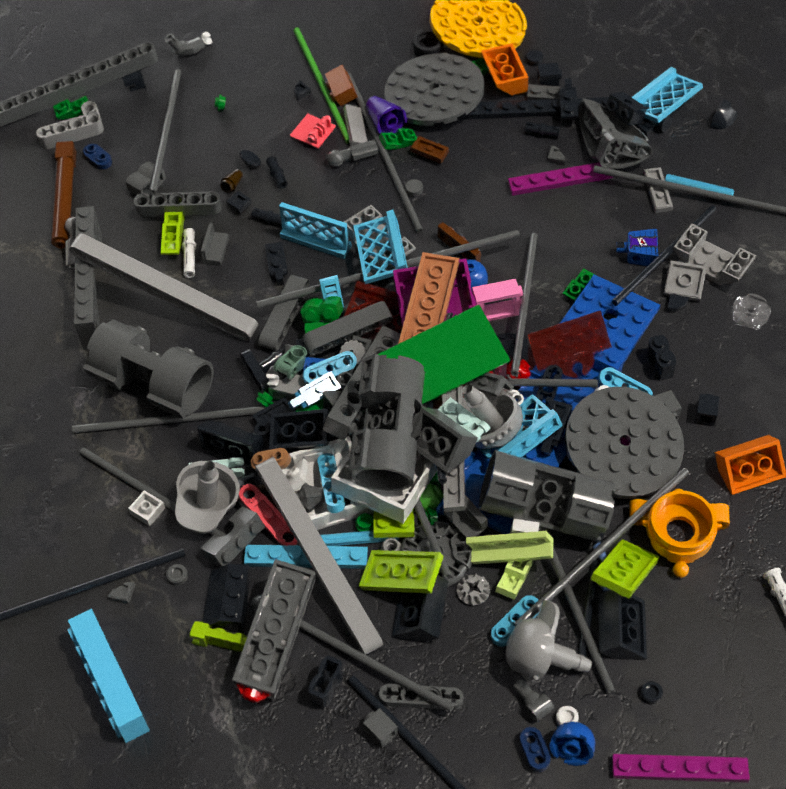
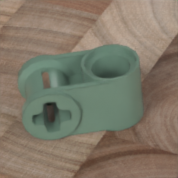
[274,345,307,380]

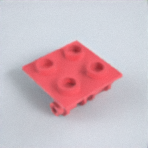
[290,114,336,149]

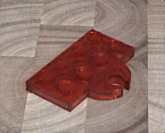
[527,311,612,378]

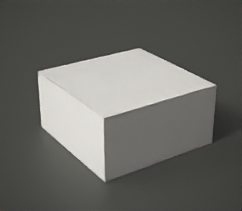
[128,490,165,526]
[510,519,539,534]

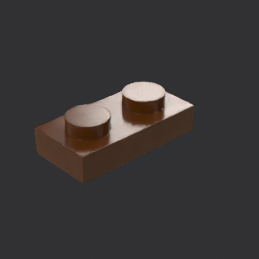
[411,136,449,164]

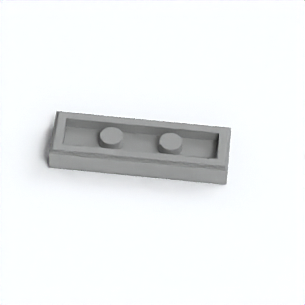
[343,104,368,146]
[643,167,673,213]

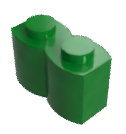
[301,296,343,323]

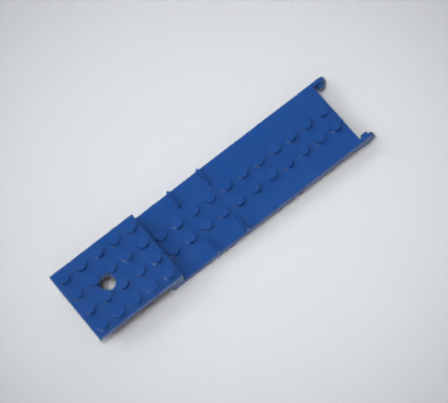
[436,275,660,534]

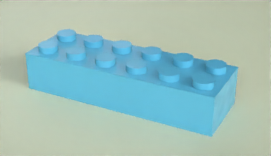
[67,609,150,743]

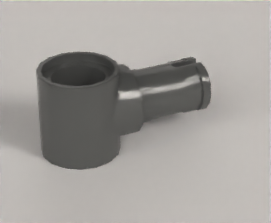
[513,679,554,722]

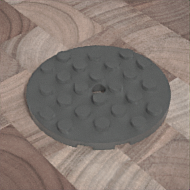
[384,53,484,126]
[565,387,684,499]

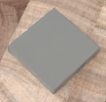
[664,260,707,302]

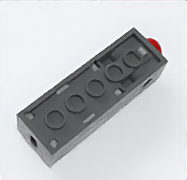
[232,559,315,703]

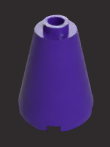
[366,96,407,134]

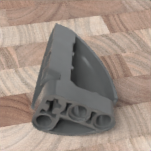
[578,98,652,169]

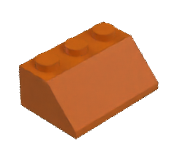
[481,43,529,95]
[714,435,786,495]

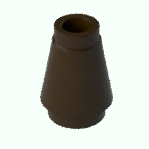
[220,169,243,193]

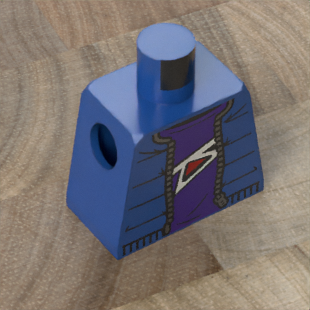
[616,229,658,266]

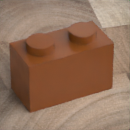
[325,65,358,106]

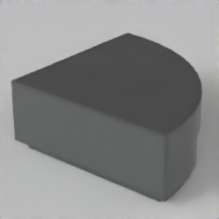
[547,146,565,165]
[108,582,135,604]

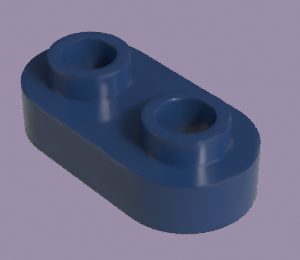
[83,144,112,170]
[520,727,551,772]

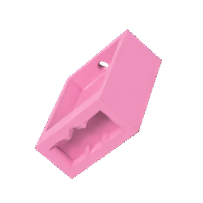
[472,279,523,321]

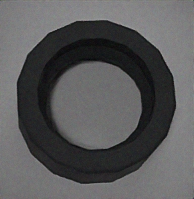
[413,29,444,57]

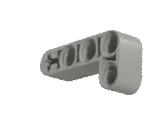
[36,101,104,149]

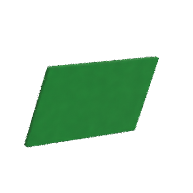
[377,305,510,405]

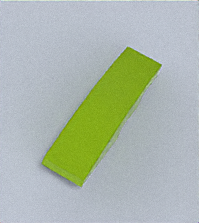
[161,212,184,255]

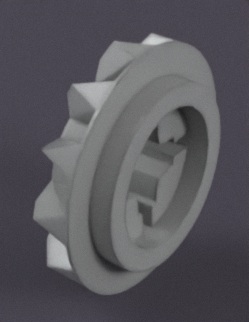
[457,573,490,605]

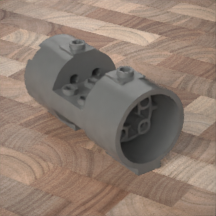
[83,319,214,419]
[349,354,425,491]
[478,450,616,542]

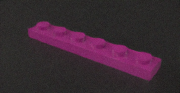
[508,163,613,196]
[612,754,750,783]

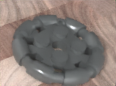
[400,521,472,587]

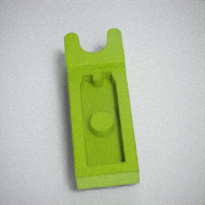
[190,621,247,652]

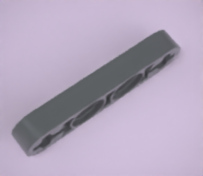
[379,684,464,710]

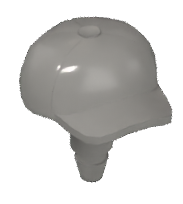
[462,384,523,450]
[175,461,240,534]
[506,600,592,682]

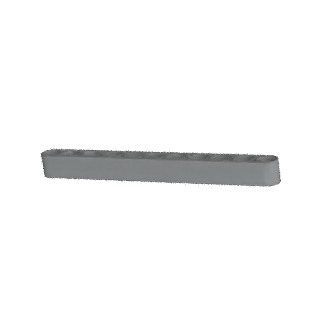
[69,233,258,341]
[255,457,383,655]

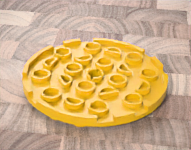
[430,0,527,58]

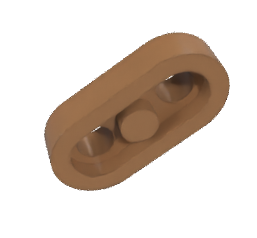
[251,448,291,470]

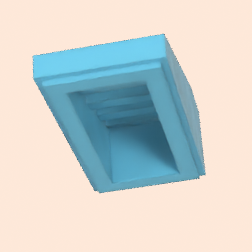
[319,275,344,307]

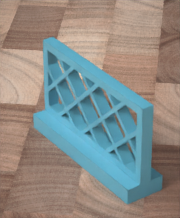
[632,67,703,123]
[279,202,352,259]
[354,210,408,284]
[476,394,563,460]

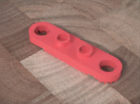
[239,484,298,546]

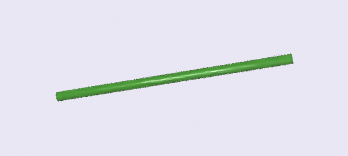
[293,28,350,144]

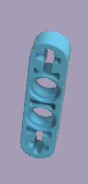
[317,453,345,513]

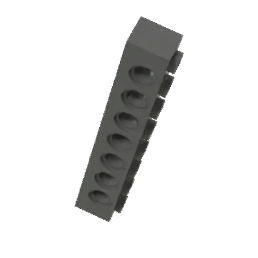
[323,326,401,440]

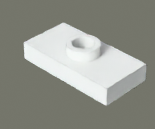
[288,458,308,491]

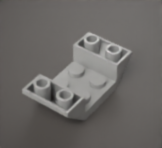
[344,205,416,267]
[673,224,756,285]

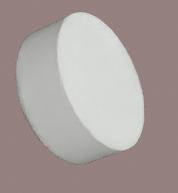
[556,706,579,726]

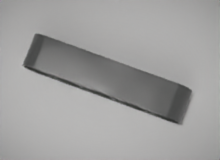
[134,191,222,217]
[258,275,310,351]
[302,301,393,355]

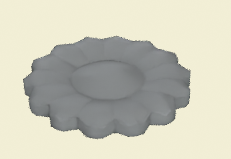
[340,340,366,365]

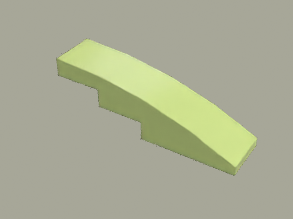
[496,529,547,600]

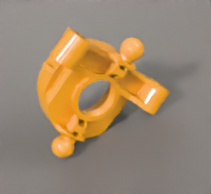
[629,488,730,578]

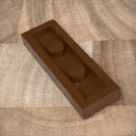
[438,222,481,263]

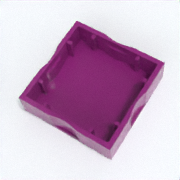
[393,258,477,328]

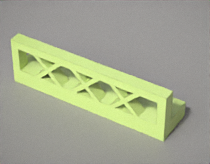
[466,531,553,564]

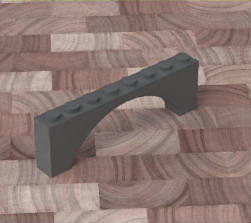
[74,206,102,350]

